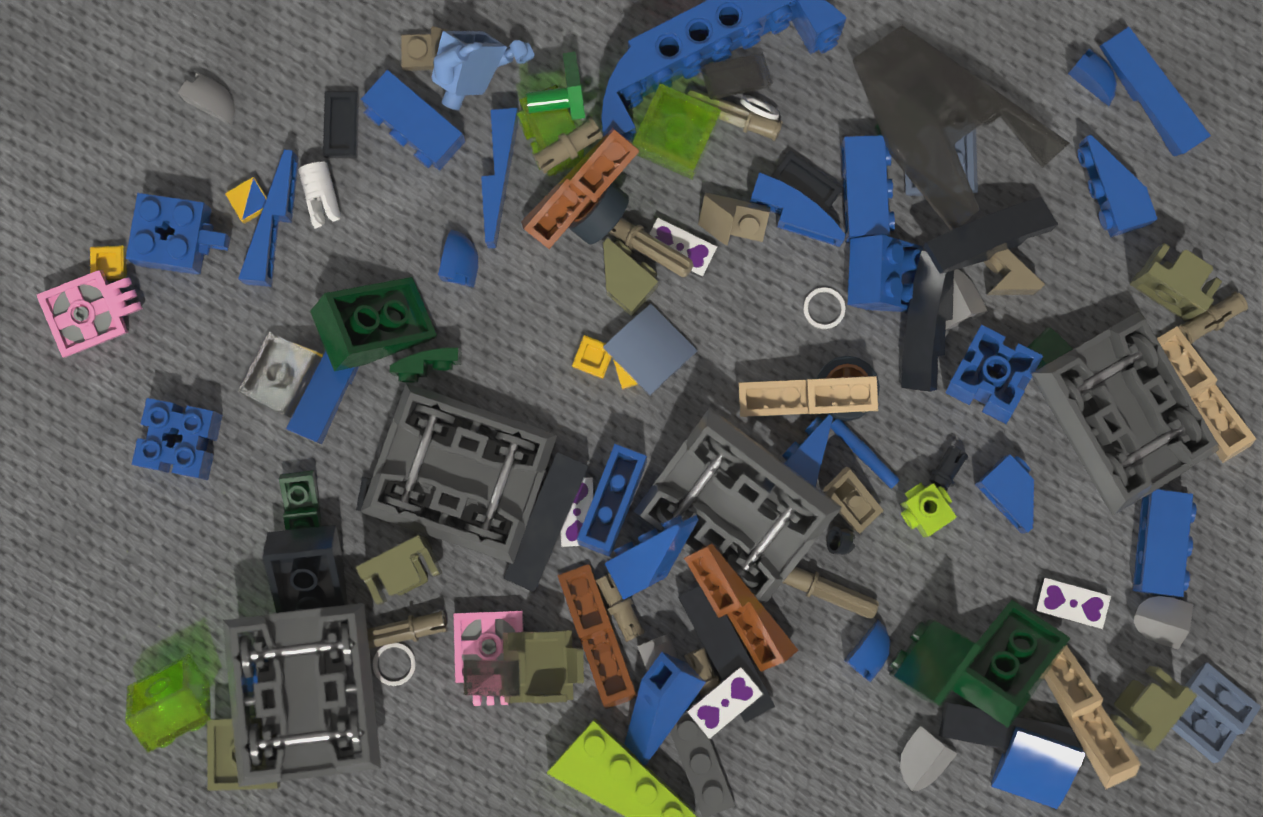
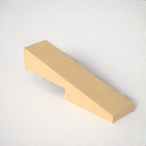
[1157,326,1256,463]
[739,376,878,417]
[1044,645,1141,789]

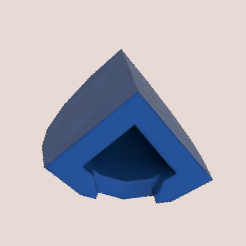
[1068,48,1117,107]
[438,230,478,287]
[844,619,890,682]

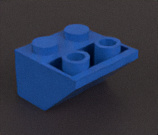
[847,235,923,312]

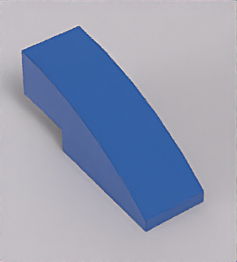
[750,172,846,247]

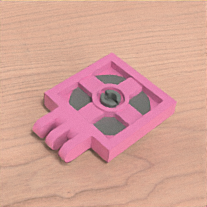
[36,270,143,357]
[454,611,524,706]

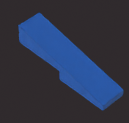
[1099,27,1211,156]
[481,108,520,249]
[238,150,299,287]
[286,351,359,444]

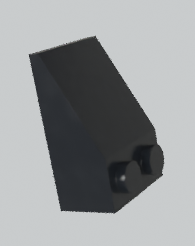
[262,525,348,626]

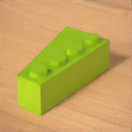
[547,718,697,817]

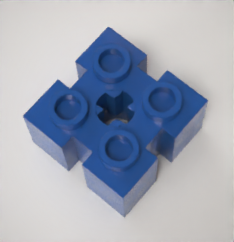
[945,324,1043,424]
[131,398,223,480]

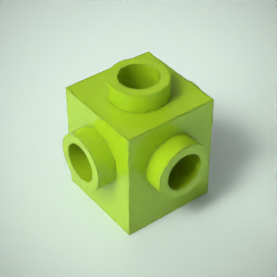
[900,482,957,538]

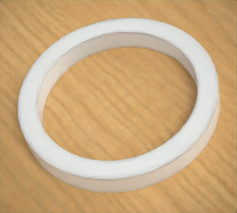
[740,95,780,120]
[803,288,845,329]
[373,643,416,686]

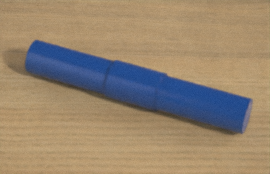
[831,419,900,489]

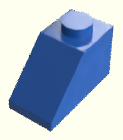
[975,454,1034,534]

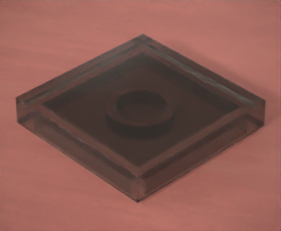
[238,332,322,418]

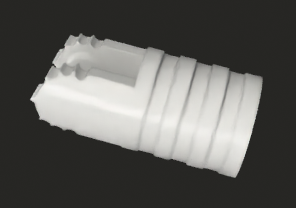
[298,162,341,228]

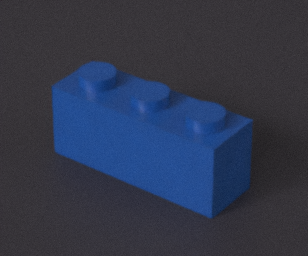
[361,70,466,171]
[841,135,895,242]
[577,444,647,557]
[1133,489,1197,597]

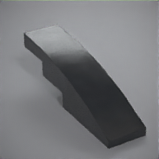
[923,197,1058,274]
[901,250,954,392]

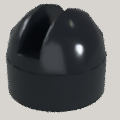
[826,527,855,555]

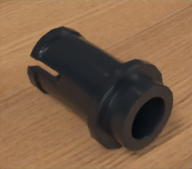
[929,445,968,491]

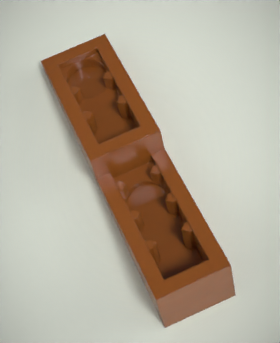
[521,128,639,249]
[684,543,799,672]
[557,564,637,709]

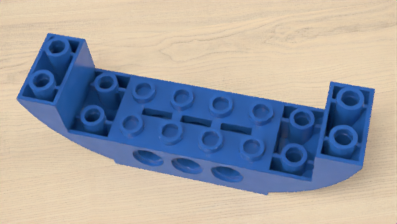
[601,0,847,145]

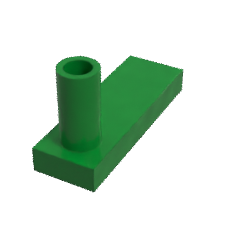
[526,51,585,120]

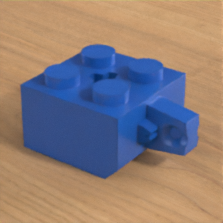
[126,193,230,274]

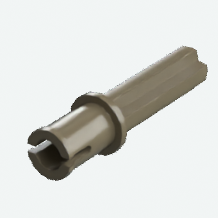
[685,88,783,141]
[609,218,694,277]
[783,566,879,619]
[367,610,448,649]

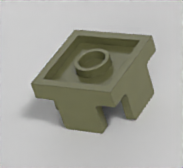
[1129,243,1222,321]
[356,535,442,605]
[503,630,584,703]
[1109,666,1198,751]
[207,716,280,791]

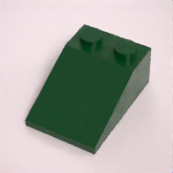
[310,277,437,372]
[951,600,1070,727]
[889,619,981,706]

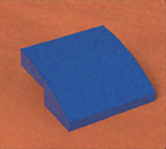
[991,726,1085,809]

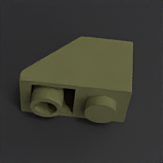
[603,238,658,317]

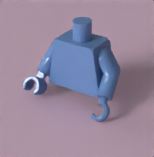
[432,31,535,110]

